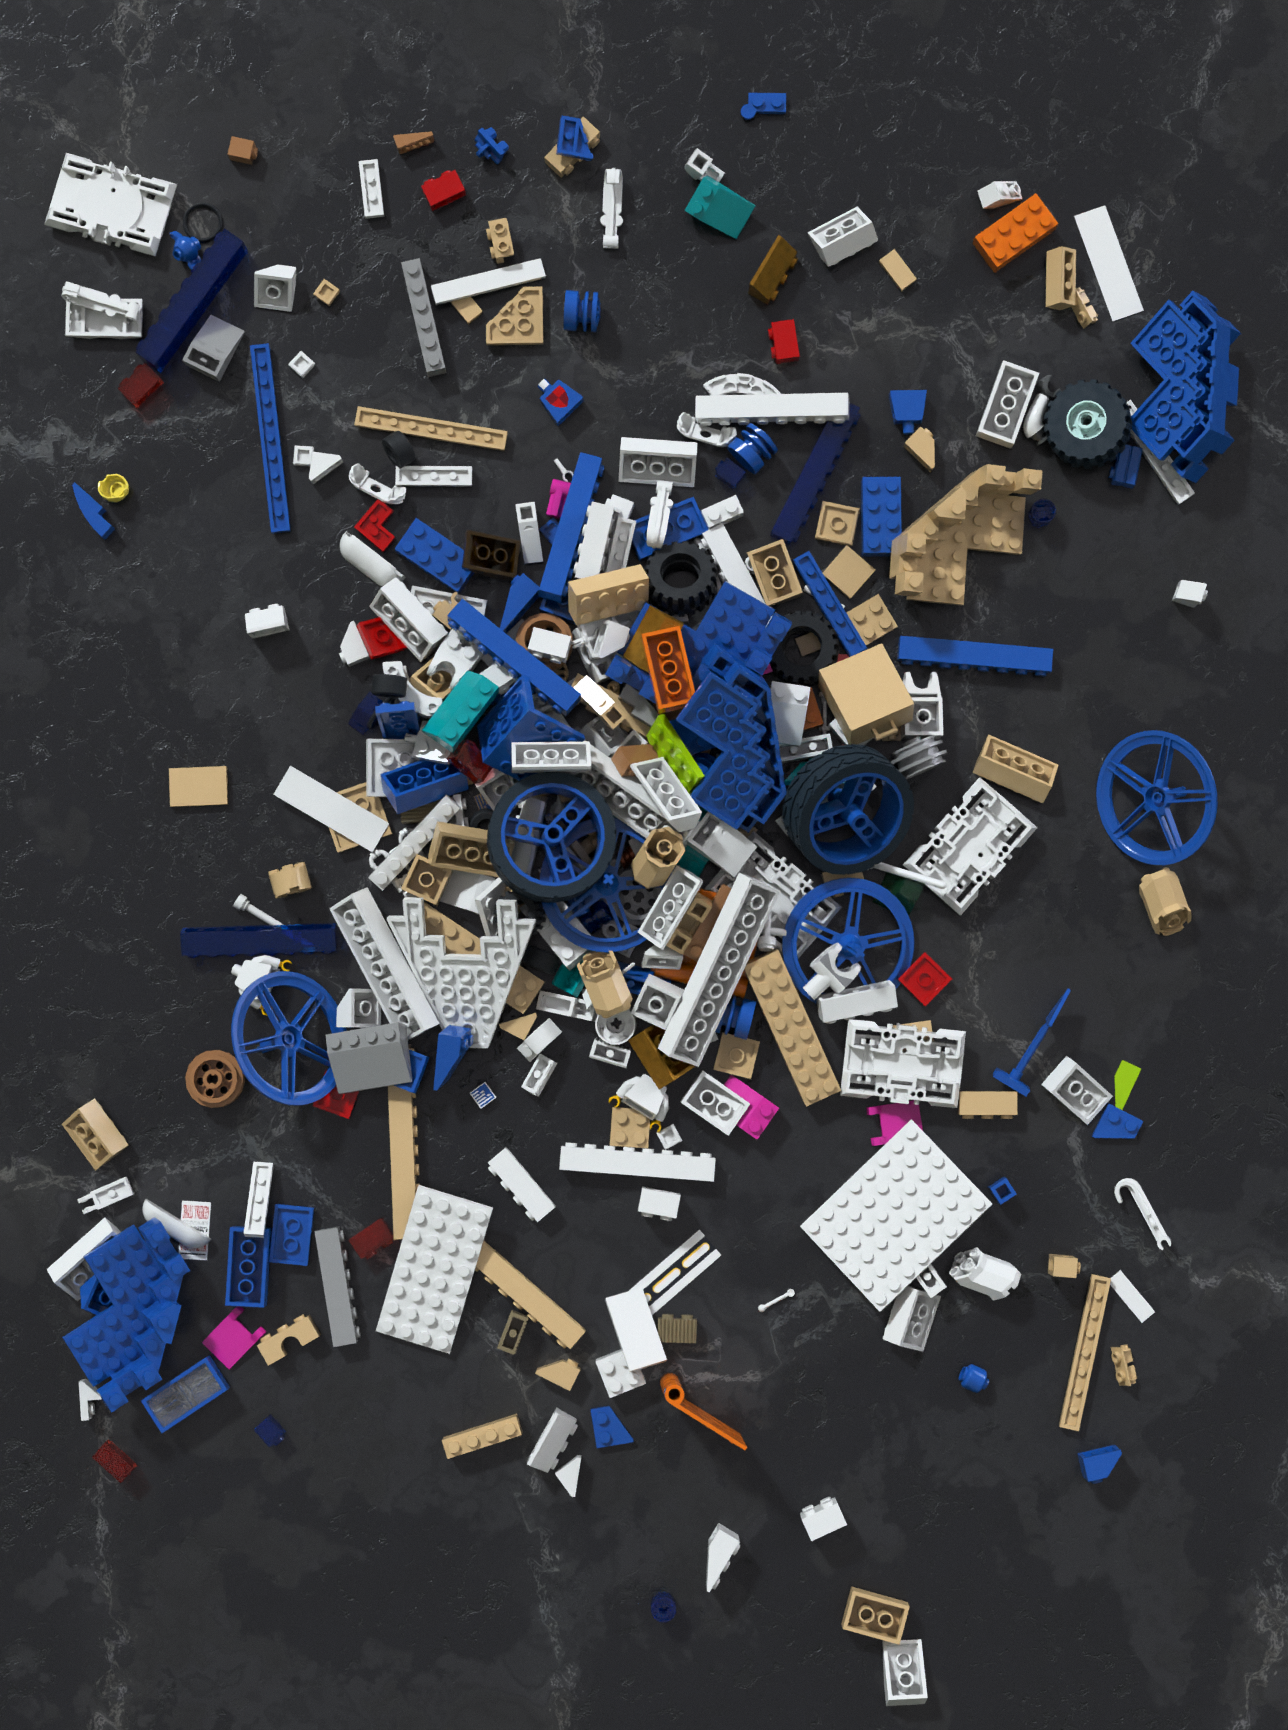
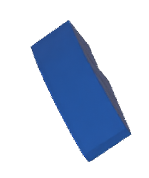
[72,482,115,540]

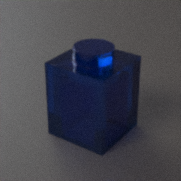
[715,458,746,490]
[254,1414,286,1447]

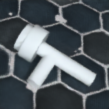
[757,912,787,952]

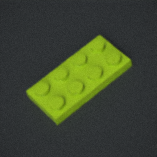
[646,714,705,795]

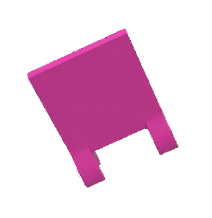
[866,1100,923,1146]
[202,1306,267,1369]

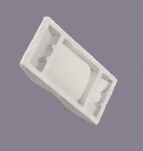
[65,299,143,339]

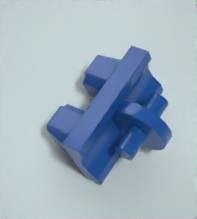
[475,127,509,164]

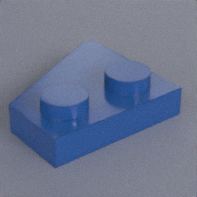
[1091,1103,1143,1138]
[590,1406,634,1448]

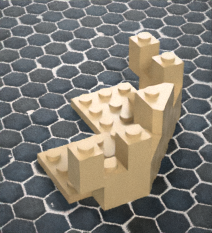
[889,464,1042,606]

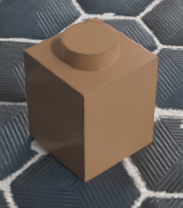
[227,136,258,165]

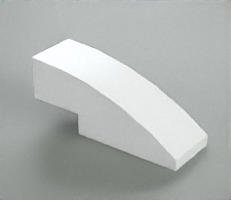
[536,990,598,1022]

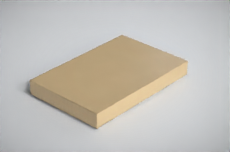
[169,766,228,807]

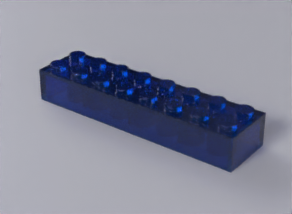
[136,228,248,374]

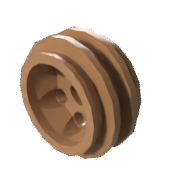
[516,613,573,671]
[185,1050,245,1108]

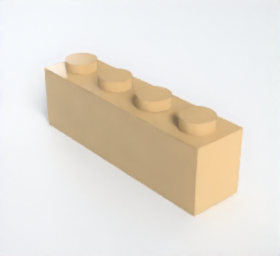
[442,1414,523,1459]

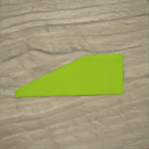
[1115,1060,1141,1110]

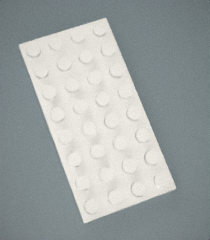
[376,1185,493,1354]

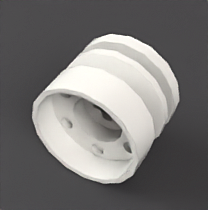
[595,1007,637,1045]

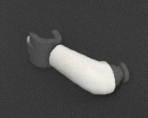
[1023,375,1062,446]

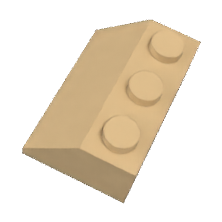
[747,539,804,606]
[62,1099,128,1171]

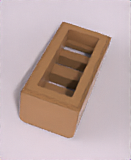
[393,131,435,154]

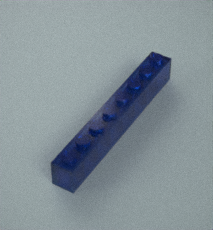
[770,402,861,545]
[180,923,338,958]

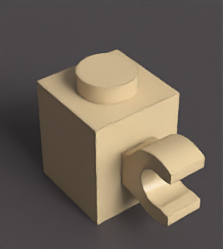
[432,592,466,629]

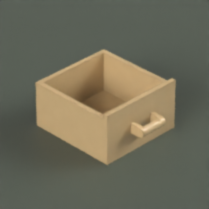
[818,643,914,745]

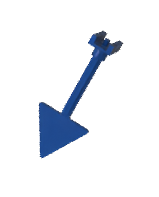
[993,988,1071,1097]

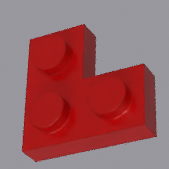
[354,499,396,552]

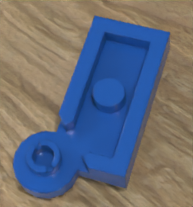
[741,93,786,120]

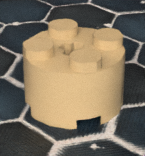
[268,862,312,898]

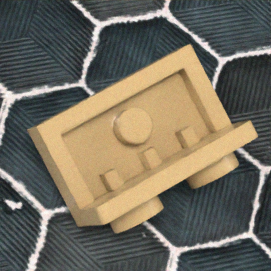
[486,218,514,264]

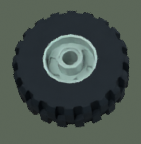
[1044,379,1132,469]

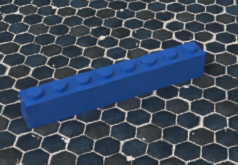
[539,452,605,602]
[447,598,581,717]
[897,636,1053,677]

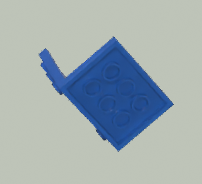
[477,674,585,781]

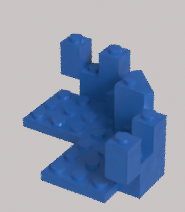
[1130,290,1241,483]
[605,581,792,703]
[676,643,787,833]
[62,1217,190,1413]

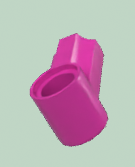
[546,479,571,519]

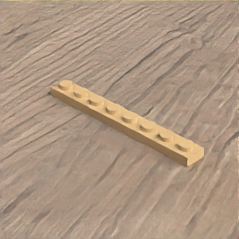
[354,406,508,451]
[1059,1274,1111,1431]

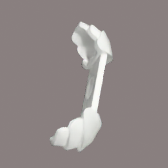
[677,412,737,447]
[349,463,406,504]

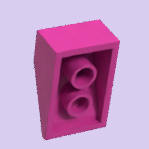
[724,1074,779,1139]

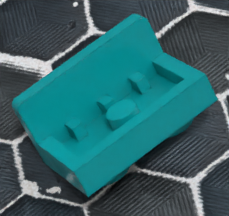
[552,960,584,997]

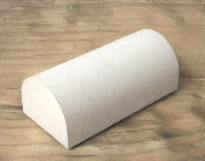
[521,1054,557,1097]

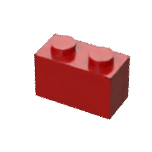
[421,170,466,211]
[768,319,800,364]

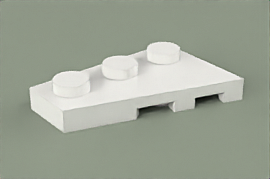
[475,877,505,936]

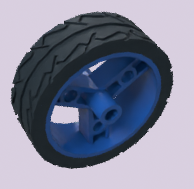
[782,744,914,875]
[487,772,616,903]

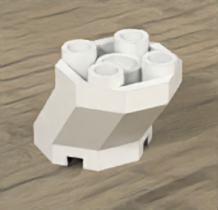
[949,1247,1021,1301]

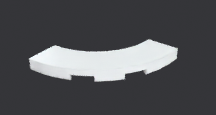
[703,373,781,395]

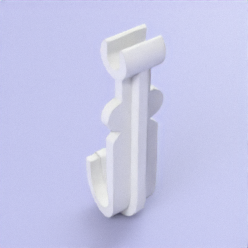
[600,168,623,249]
[61,282,142,322]
[647,480,673,549]
[1114,1178,1171,1250]

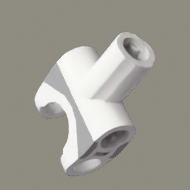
[803,943,861,1000]

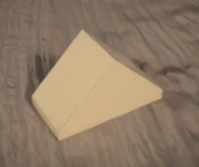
[499,1013,538,1040]

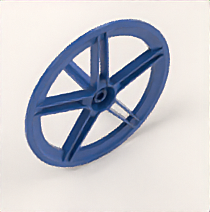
[1096,730,1218,865]
[539,818,673,953]
[782,878,914,1004]
[231,971,347,1106]

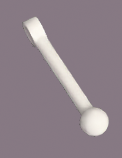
[758,1289,795,1312]

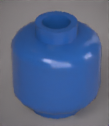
[959,1364,989,1393]

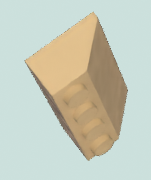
[973,734,1058,803]

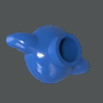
[169,231,203,271]

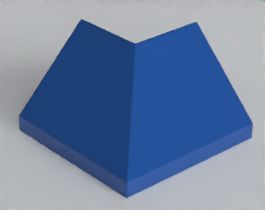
[80,1275,113,1315]

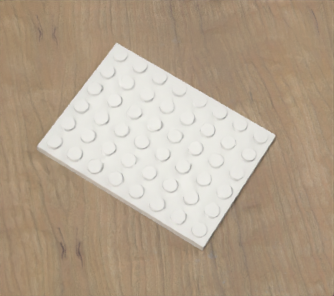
[800,1119,993,1312]

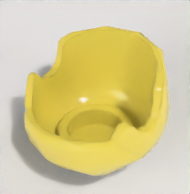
[98,474,129,503]

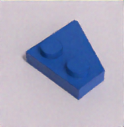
[556,115,593,161]

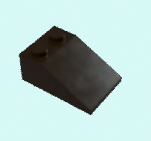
[462,530,520,581]

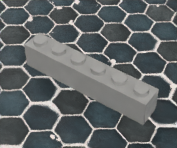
[401,258,447,377]
[314,1226,361,1347]

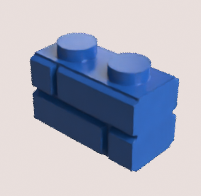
[1108,444,1143,488]

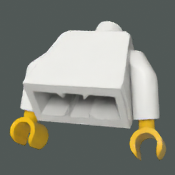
[231,955,292,1016]
[609,1074,669,1132]

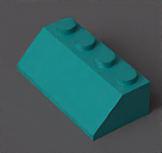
[421,670,499,753]

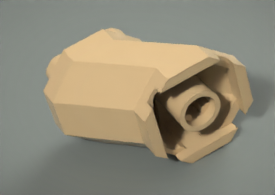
[631,827,685,889]
[1139,867,1191,936]
[577,950,633,1018]

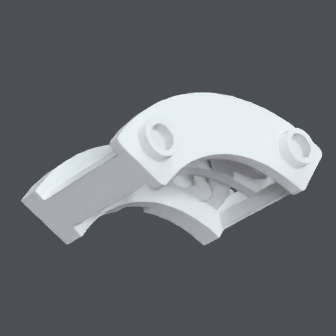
[383,661,443,719]

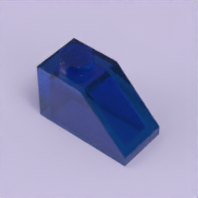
[348,691,383,735]

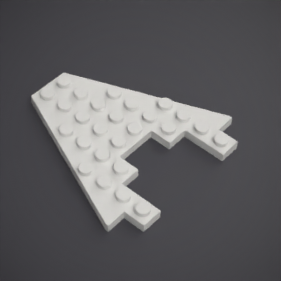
[387,897,536,1048]

